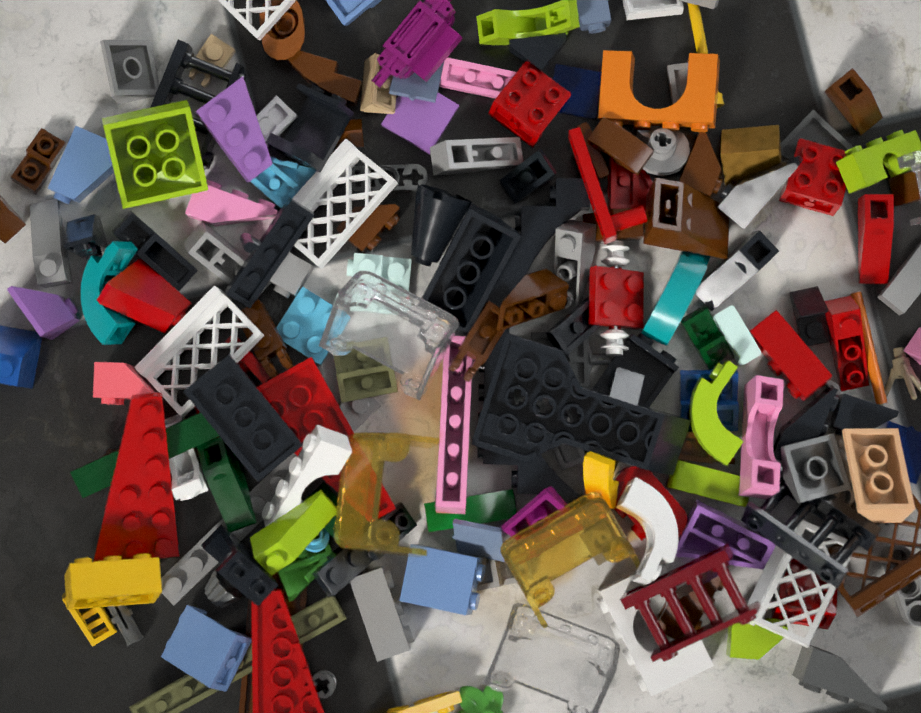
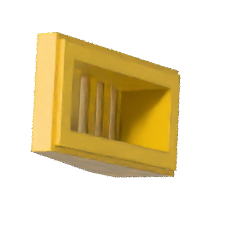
[62,592,117,647]

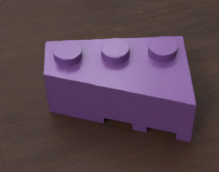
[195,77,272,183]
[675,499,776,570]

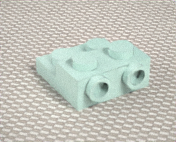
[344,253,412,316]

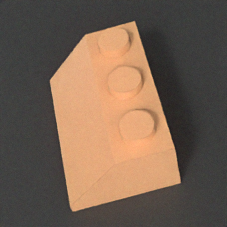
[842,428,915,523]

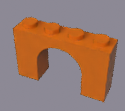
[598,50,720,132]

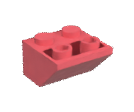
[93,362,158,405]

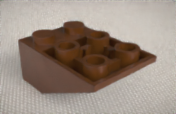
[643,178,730,259]

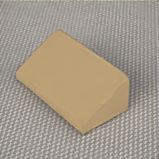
[360,53,396,114]

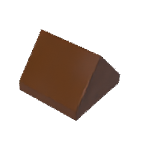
[335,119,364,149]

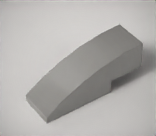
[877,242,921,315]

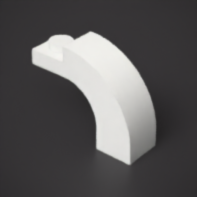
[165,414,208,501]
[616,477,678,586]

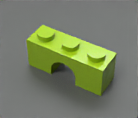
[836,130,921,194]

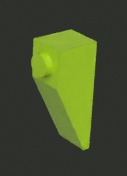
[250,490,338,576]

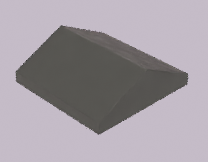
[781,433,851,504]

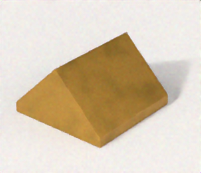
[721,125,782,187]

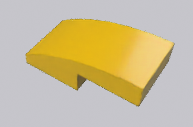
[583,451,619,509]

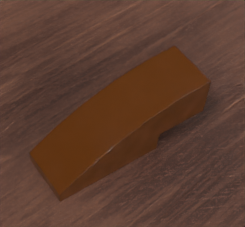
[286,50,362,107]

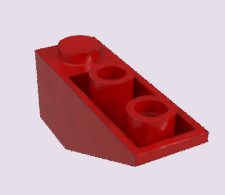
[858,194,894,284]
[825,295,869,392]

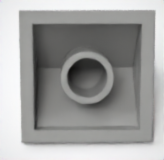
[100,40,159,104]

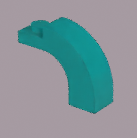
[81,241,138,345]
[641,251,711,346]

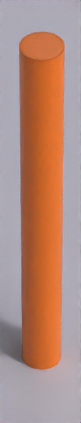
[850,292,888,405]

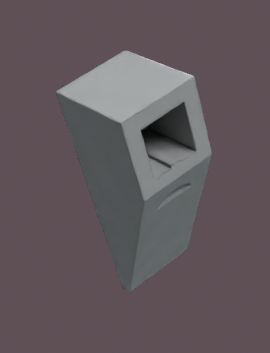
[553,220,596,313]

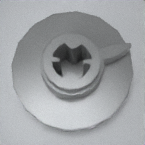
[636,126,690,176]

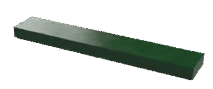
[70,412,219,498]

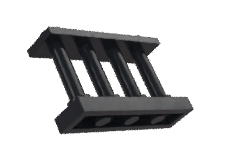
[150,39,247,169]
[741,465,882,589]

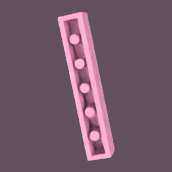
[436,335,473,514]

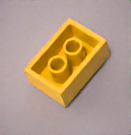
[64,554,162,610]

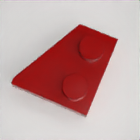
[607,156,653,210]

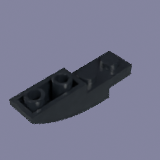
[312,502,417,597]

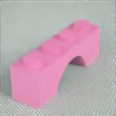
[739,375,784,499]

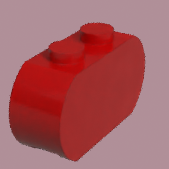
[613,466,687,541]

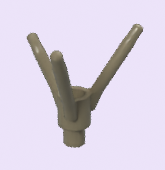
[881,347,921,406]

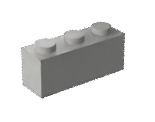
[350,566,414,662]

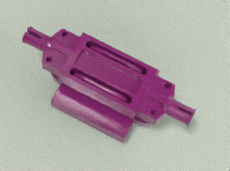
[371,0,463,88]

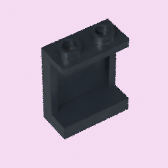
[592,333,679,407]

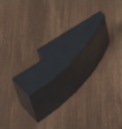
[112,211,198,291]

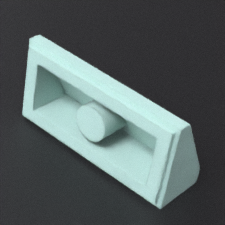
[712,305,761,366]

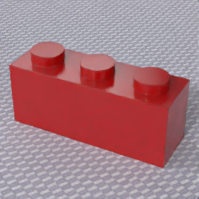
[749,310,833,402]

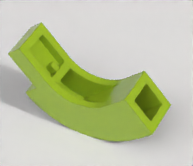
[476,0,580,45]
[689,360,744,465]

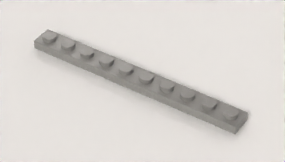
[161,397,381,605]

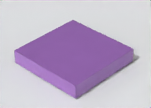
[381,93,459,155]

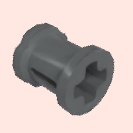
[312,670,337,699]

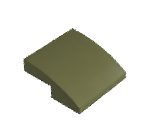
[332,336,398,403]

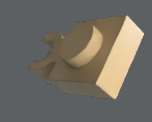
[189,34,236,88]

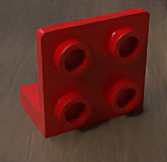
[488,61,571,147]
[779,138,846,216]
[771,558,838,630]

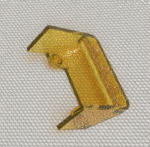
[334,432,440,558]
[500,492,640,629]

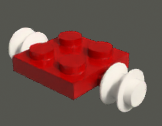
[589,240,644,356]

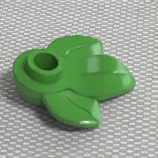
[458,682,504,713]

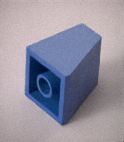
[0,325,42,389]

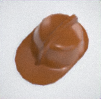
[260,0,305,60]

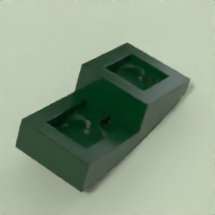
[681,305,735,370]

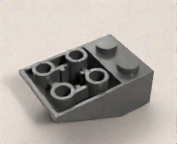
[792,645,887,713]

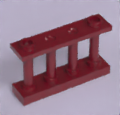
[620,543,761,662]

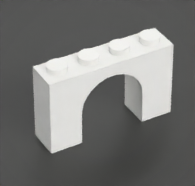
[596,563,714,697]

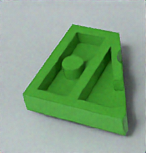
[277,535,332,602]

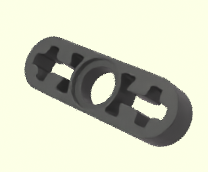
[345,164,428,193]

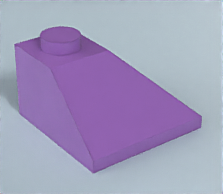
[7,286,80,340]

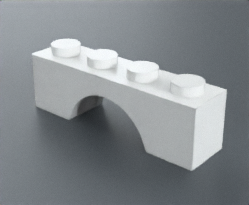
[262,425,352,527]

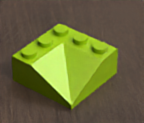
[102,100,208,209]

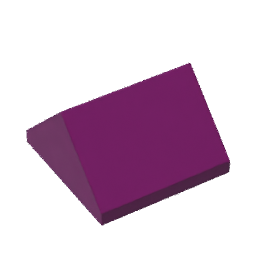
[501,486,580,558]

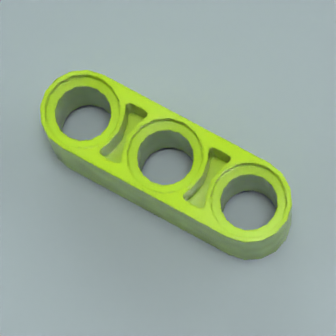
[666,460,750,507]

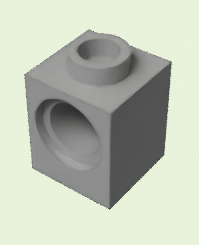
[270,252,314,298]

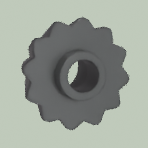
[204,570,244,608]

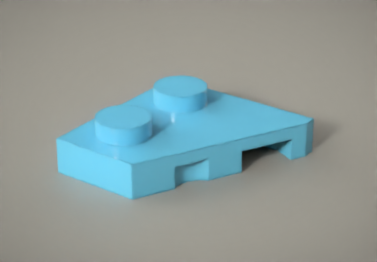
[250,157,316,209]

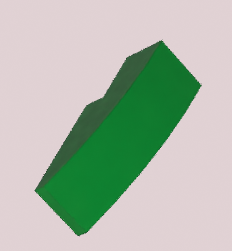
[424,489,517,532]

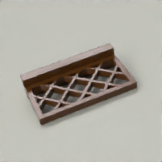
[827,494,921,618]

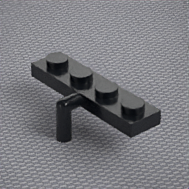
[225,197,315,308]

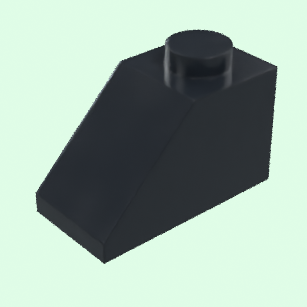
[828,394,899,437]

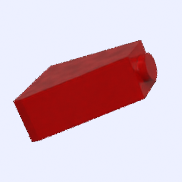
[96,258,192,333]

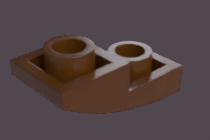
[587,117,654,175]
[11,128,66,195]

